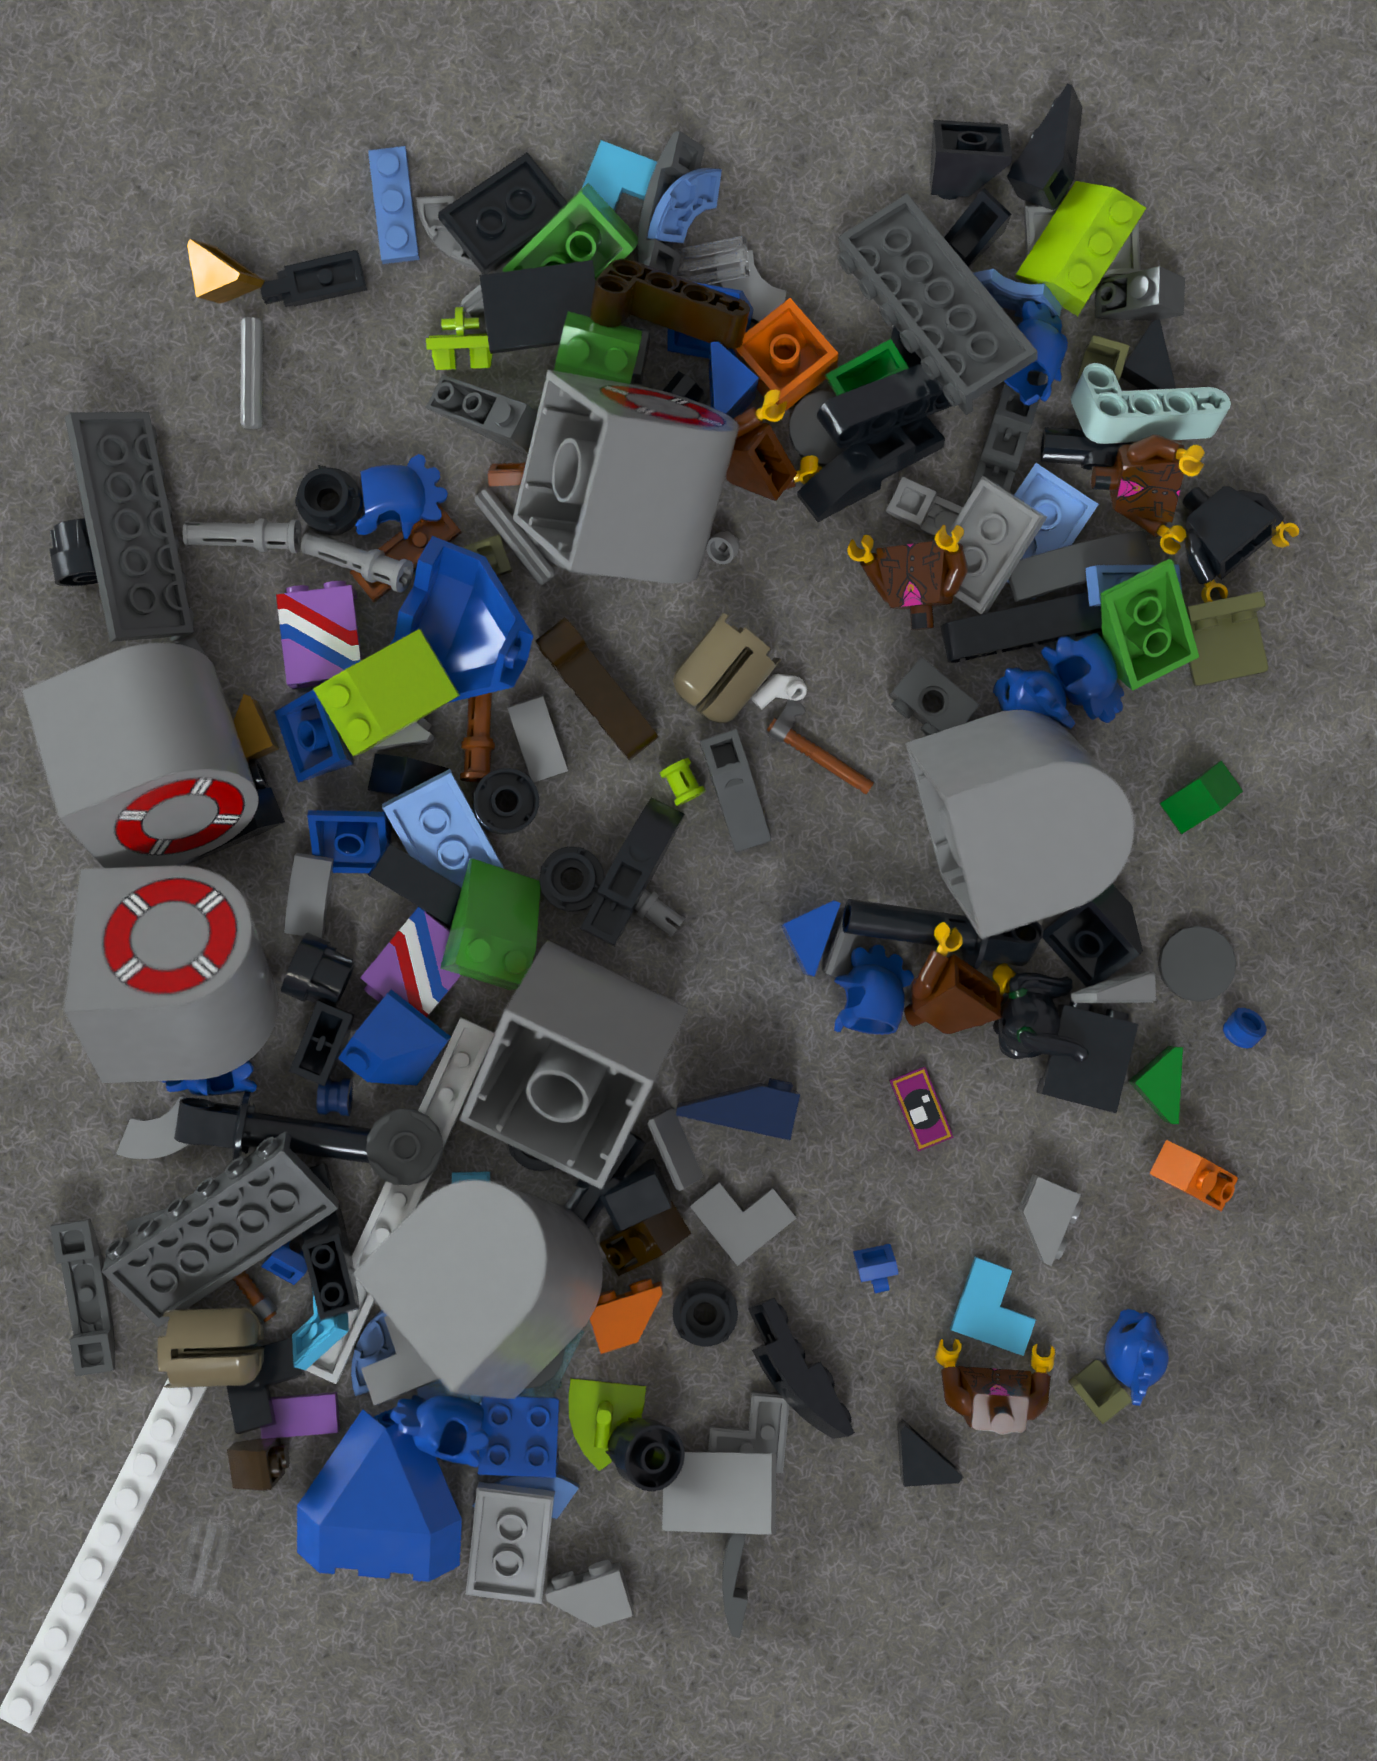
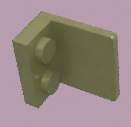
[1186,591,1269,686]

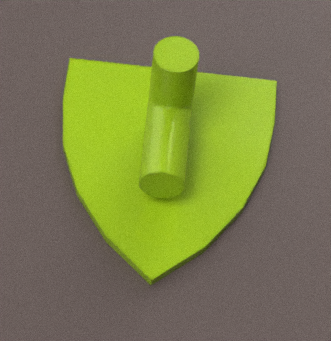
[568,1378,646,1471]

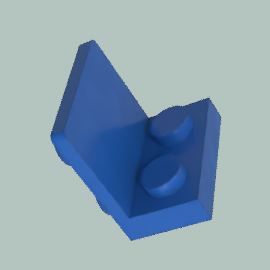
[478,1396,559,1478]

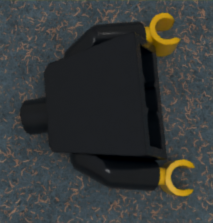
[1183,486,1299,603]

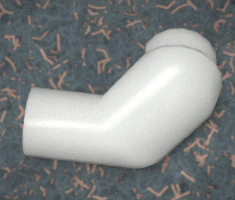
[750,674,807,710]

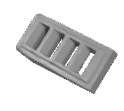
[1071,972,1156,1003]

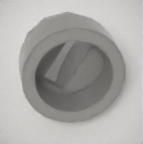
[706,531,740,564]

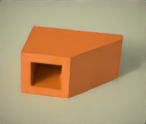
[1149,1140,1238,1212]
[590,1278,663,1354]

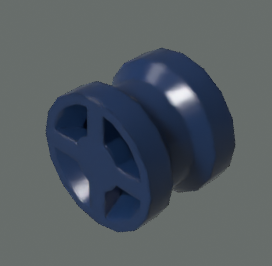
[317,1078,353,1116]

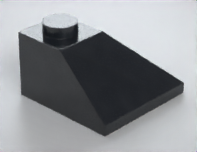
[930,120,1012,200]
[1042,883,1143,987]

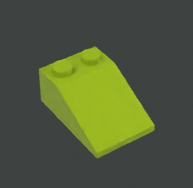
[313,629,460,756]

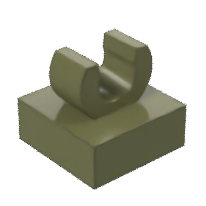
[464,534,512,577]

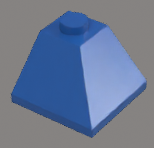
[338,989,451,1086]

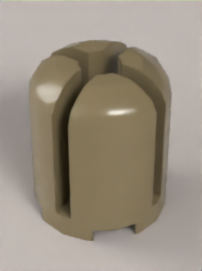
[673,613,781,723]
[157,1308,264,1388]

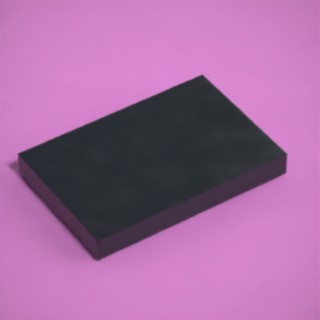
[438,152,568,275]
[479,260,596,354]

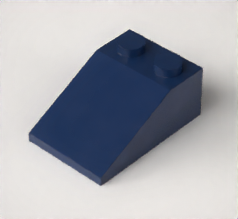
[676,1078,800,1140]

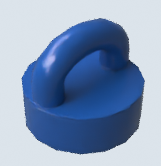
[1223,1007,1267,1049]

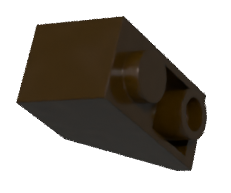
[599,1201,692,1276]
[227,1438,290,1491]

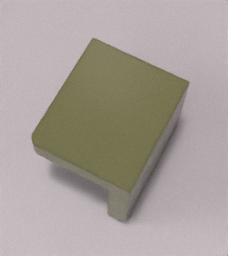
[1076,335,1130,383]
[1068,1359,1132,1424]

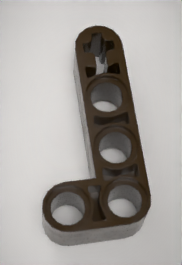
[590,259,750,349]
[535,617,659,761]

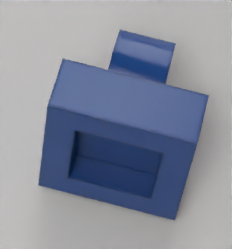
[261,1240,308,1285]
[853,1244,899,1293]

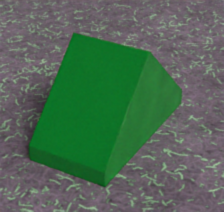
[825,339,909,396]
[1159,760,1243,834]
[1128,1046,1183,1124]

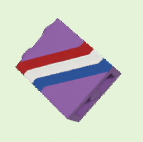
[276,581,362,689]
[360,907,462,1017]

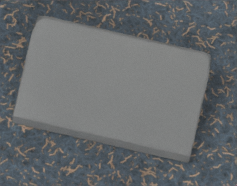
[822,908,865,977]
[647,1109,703,1191]

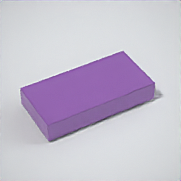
[261,1392,340,1439]

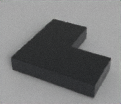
[226,1338,305,1434]

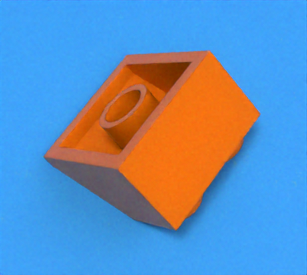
[733,298,839,411]

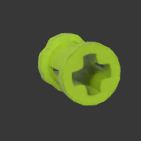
[659,757,706,807]

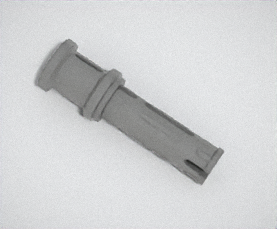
[183,518,301,553]
[301,530,414,593]

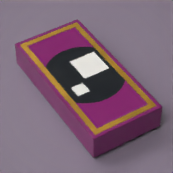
[889,1066,954,1152]

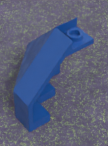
[390,536,534,703]
[297,1408,462,1582]

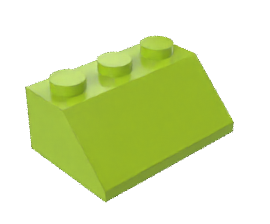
[1015,181,1146,316]

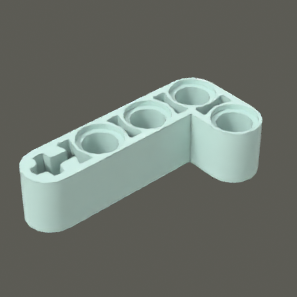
[1071,363,1231,444]

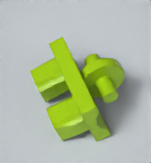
[426,307,493,370]

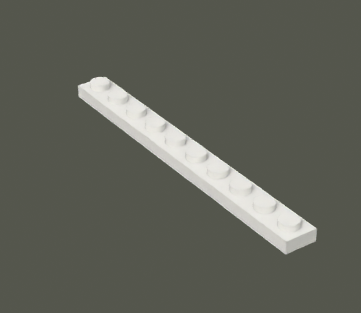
[306,1017,495,1384]
[0,1379,208,1733]

